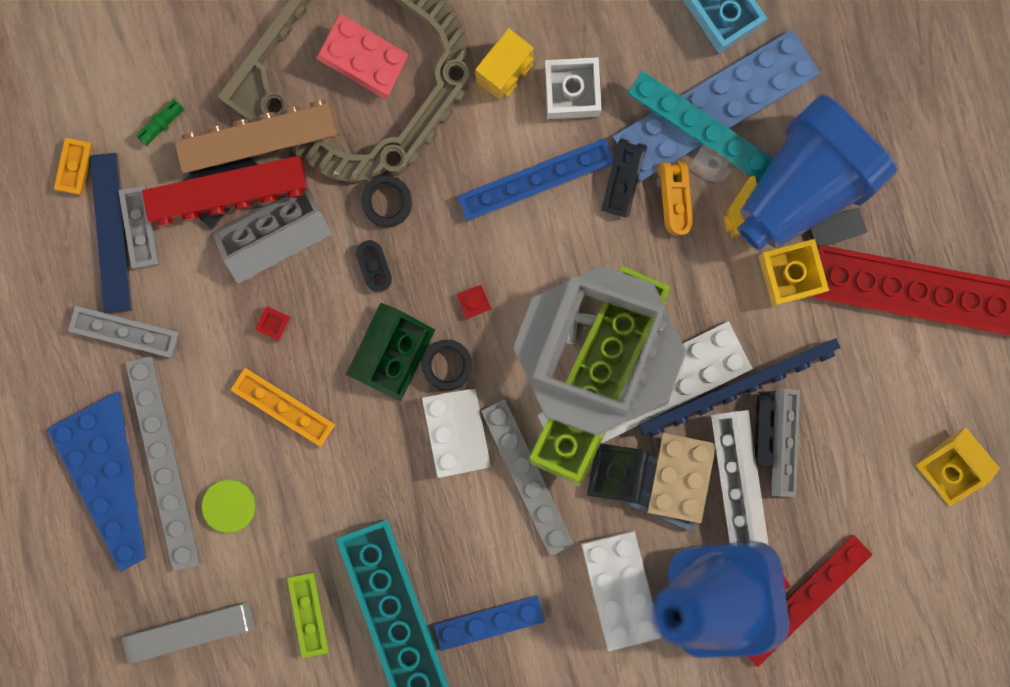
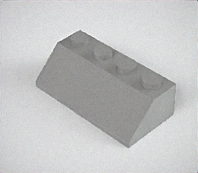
[212,190,332,284]

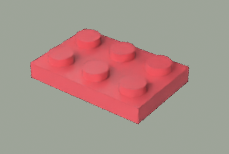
[316,13,409,100]

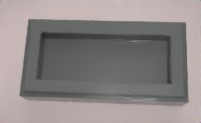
[809,207,867,248]

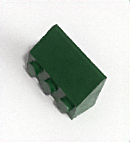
[346,303,436,401]

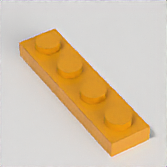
[231,368,336,447]

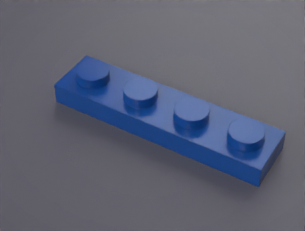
[434,595,545,651]

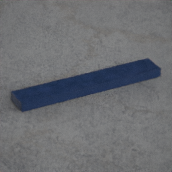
[90,153,132,314]

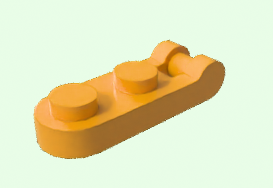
[657,162,693,236]

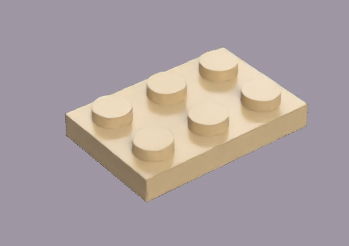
[647,433,716,523]

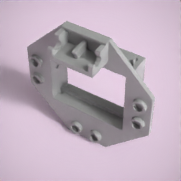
[513,266,687,436]

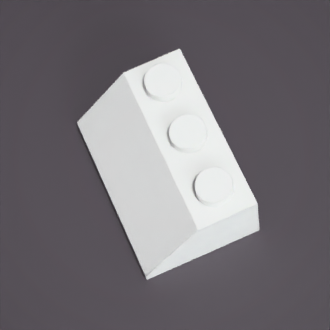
[422,389,491,478]

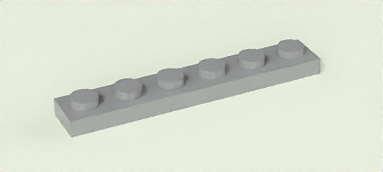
[481,400,574,556]

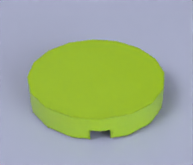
[202,479,257,533]

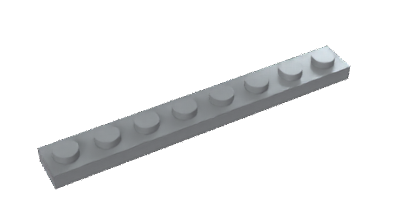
[125,356,201,572]

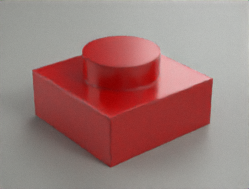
[457,285,491,320]
[255,306,291,342]

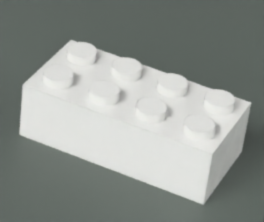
[580,530,661,651]

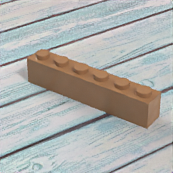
[175,99,342,173]

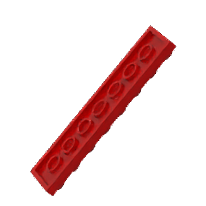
[808,244,1010,336]

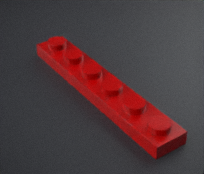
[747,535,873,667]

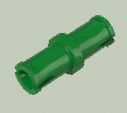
[135,98,185,147]

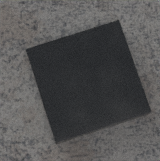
[587,443,650,505]

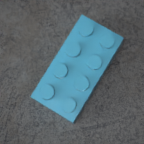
[683,0,767,55]

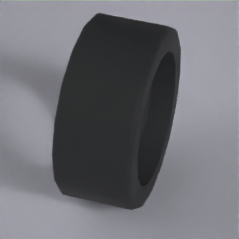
[361,175,412,228]
[422,340,472,391]

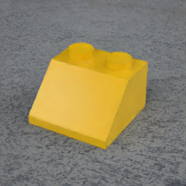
[758,239,829,307]
[916,427,1000,506]

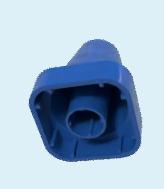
[737,94,897,251]
[653,541,789,658]

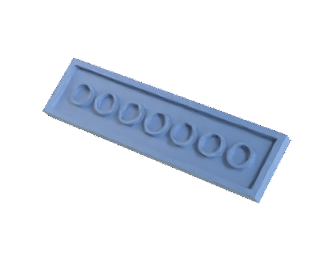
[612,29,821,183]

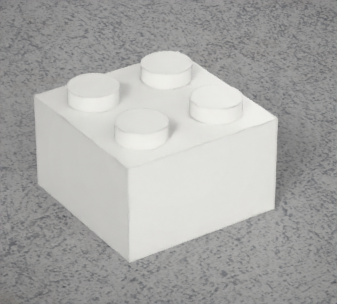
[544,57,601,119]

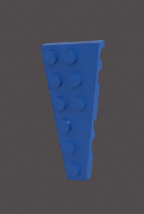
[47,391,146,572]

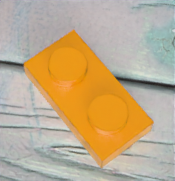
[54,138,93,196]

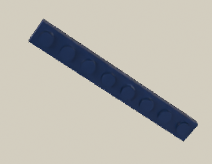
[638,338,841,438]

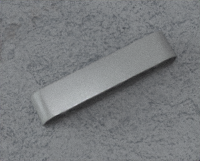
[121,602,256,664]

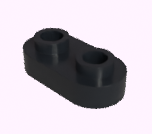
[356,240,392,293]

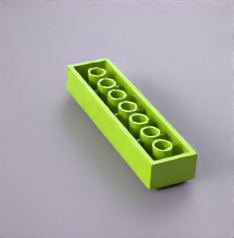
[529,265,671,487]

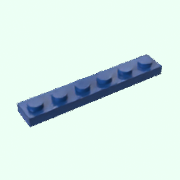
[457,138,614,222]

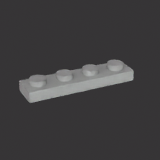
[68,306,180,358]
[771,388,800,497]

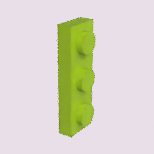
[287,572,330,658]

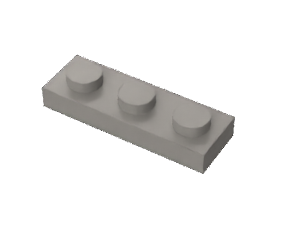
[118,186,160,269]

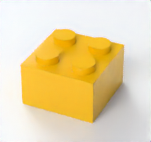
[475,28,535,101]

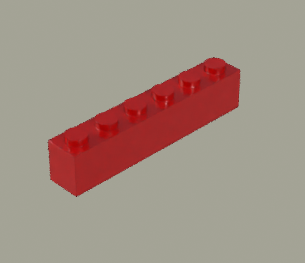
[141,156,309,227]

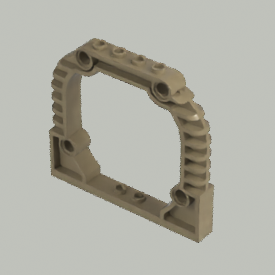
[217,0,470,182]

